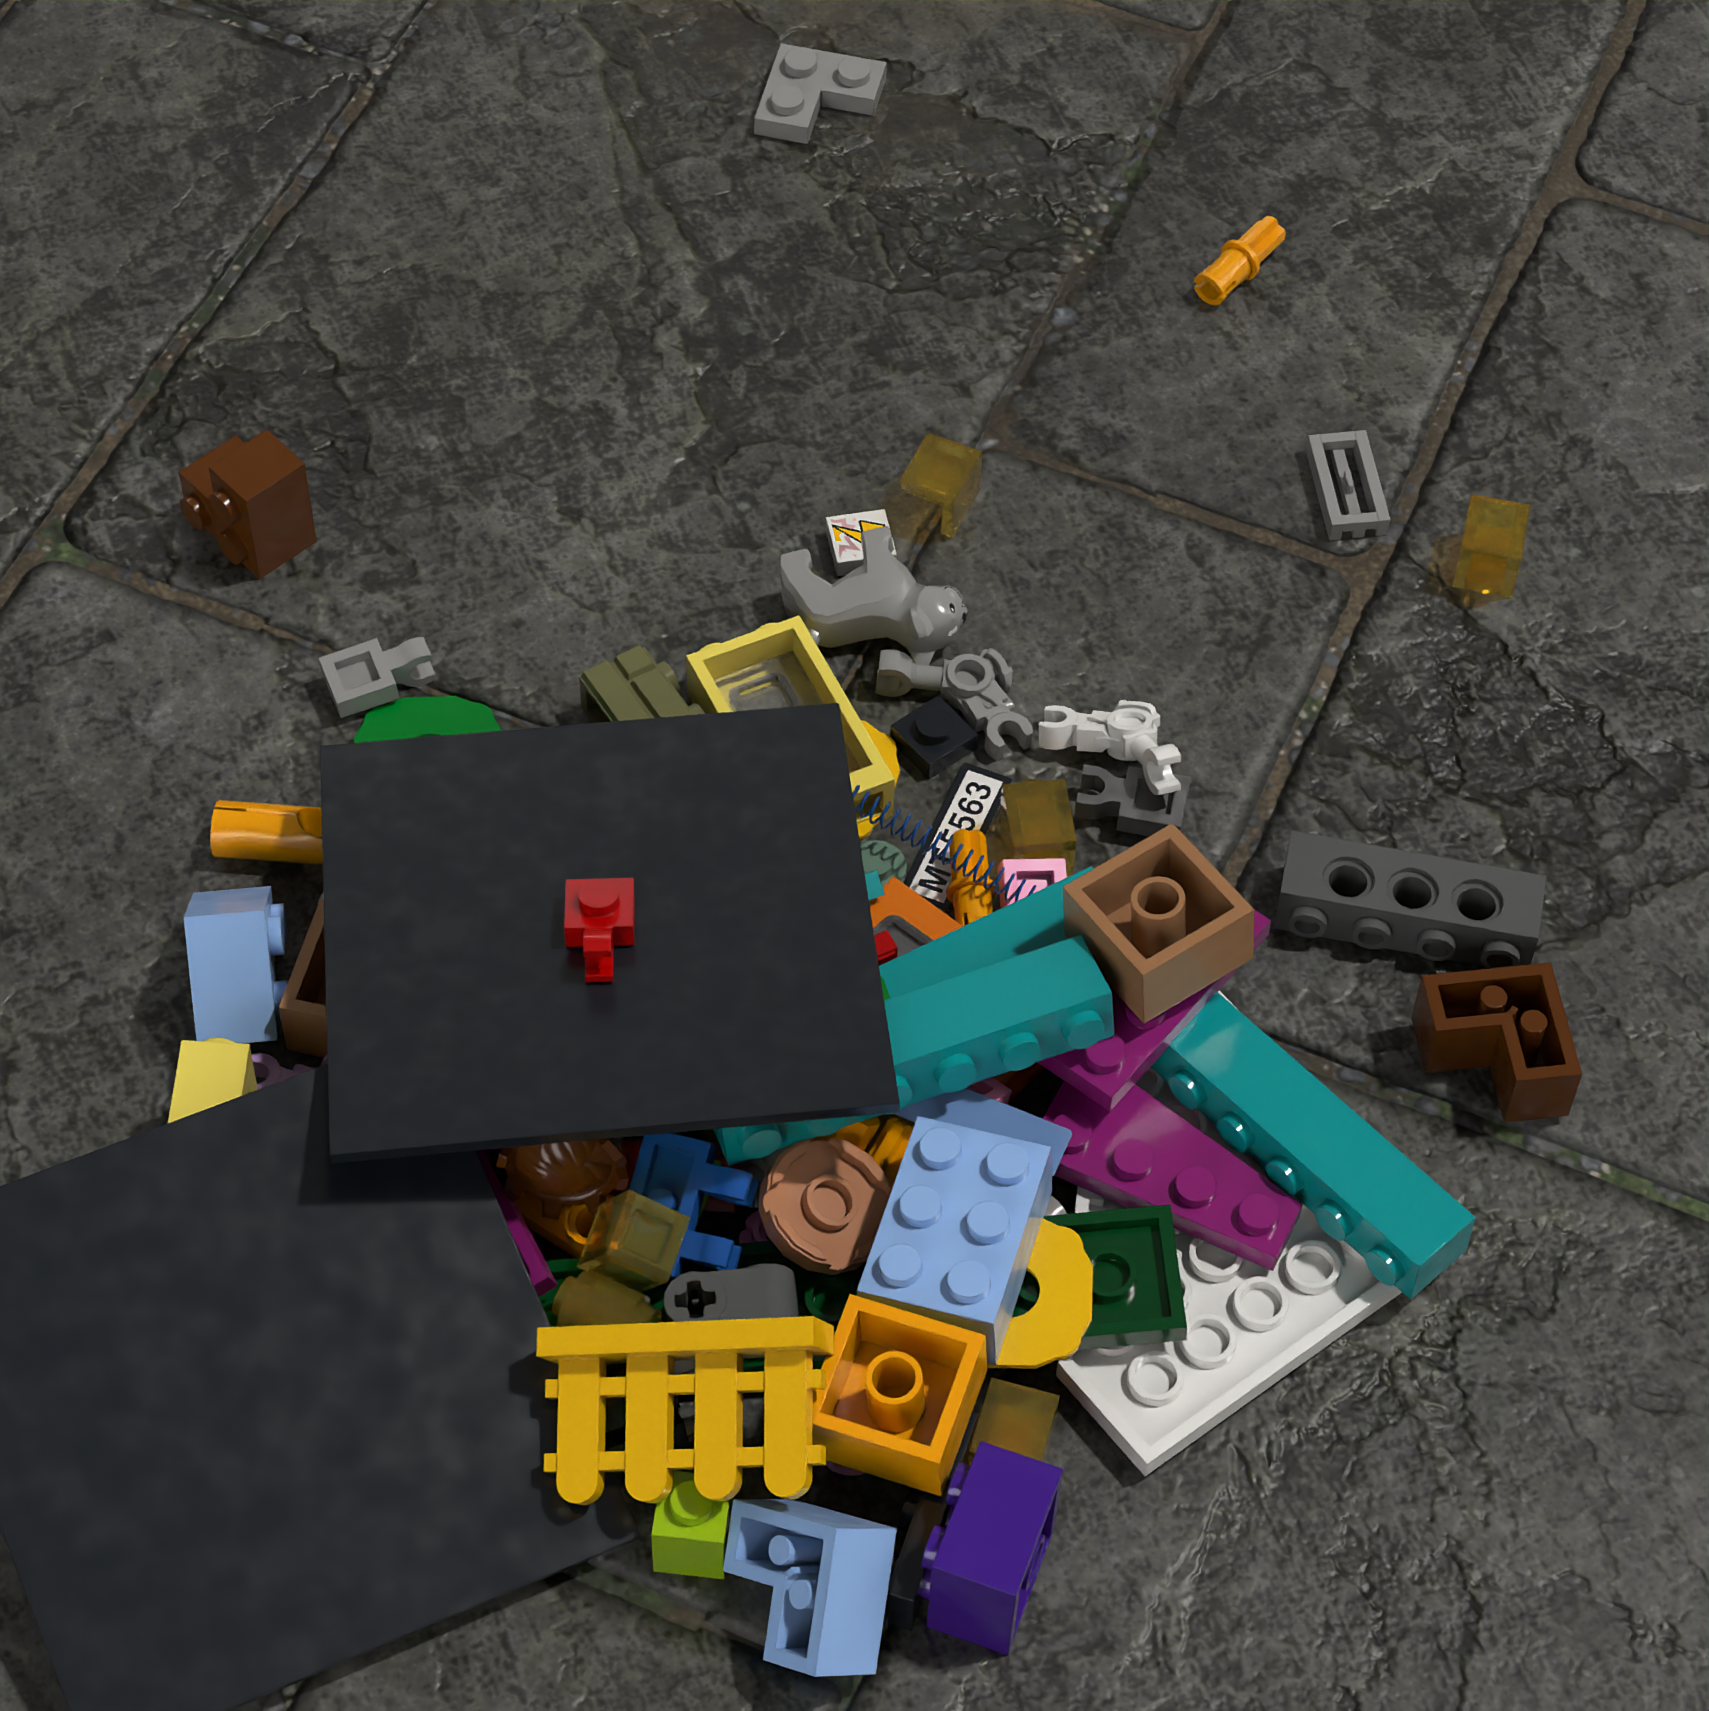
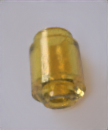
[552,1269,662,1327]

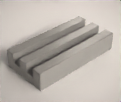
[1306,430,1390,540]

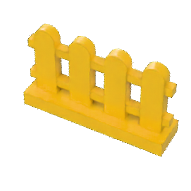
[536,1316,834,1505]

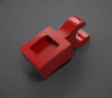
[564,878,635,982]

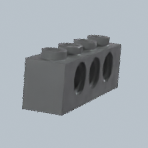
[1273,830,1546,969]

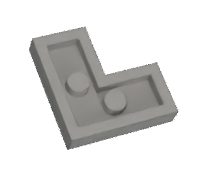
[754,43,887,144]

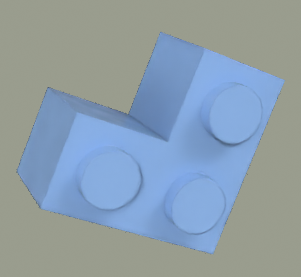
[184,886,288,1043]
[723,1499,897,1677]

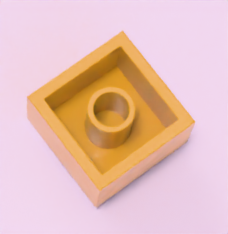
[812,1294,987,1497]

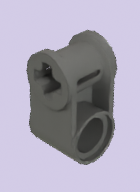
[663,1264,799,1322]

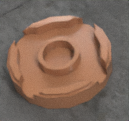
[758,1138,892,1275]

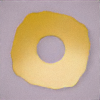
[987,1218,1093,1369]

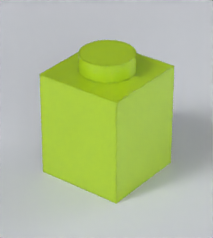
[651,1471,733,1579]

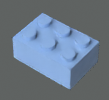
[857,1116,1052,1366]

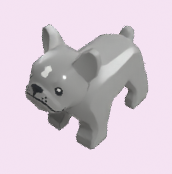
[779,526,968,665]

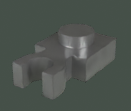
[1074,764,1191,836]

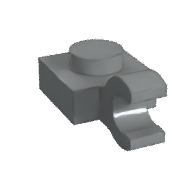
[318,637,436,718]

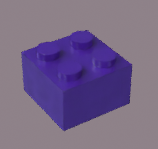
[920,1441,1063,1655]

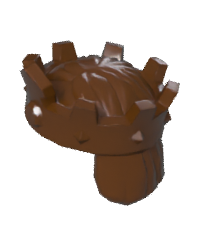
[496,1137,629,1220]

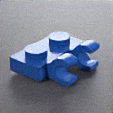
[609,1133,761,1279]

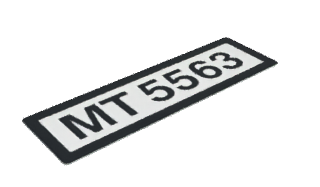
[904,763,1012,911]

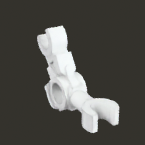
[1039,700,1181,795]

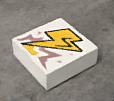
[826,509,897,576]

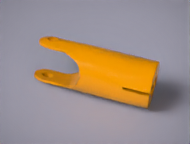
[210,800,323,865]

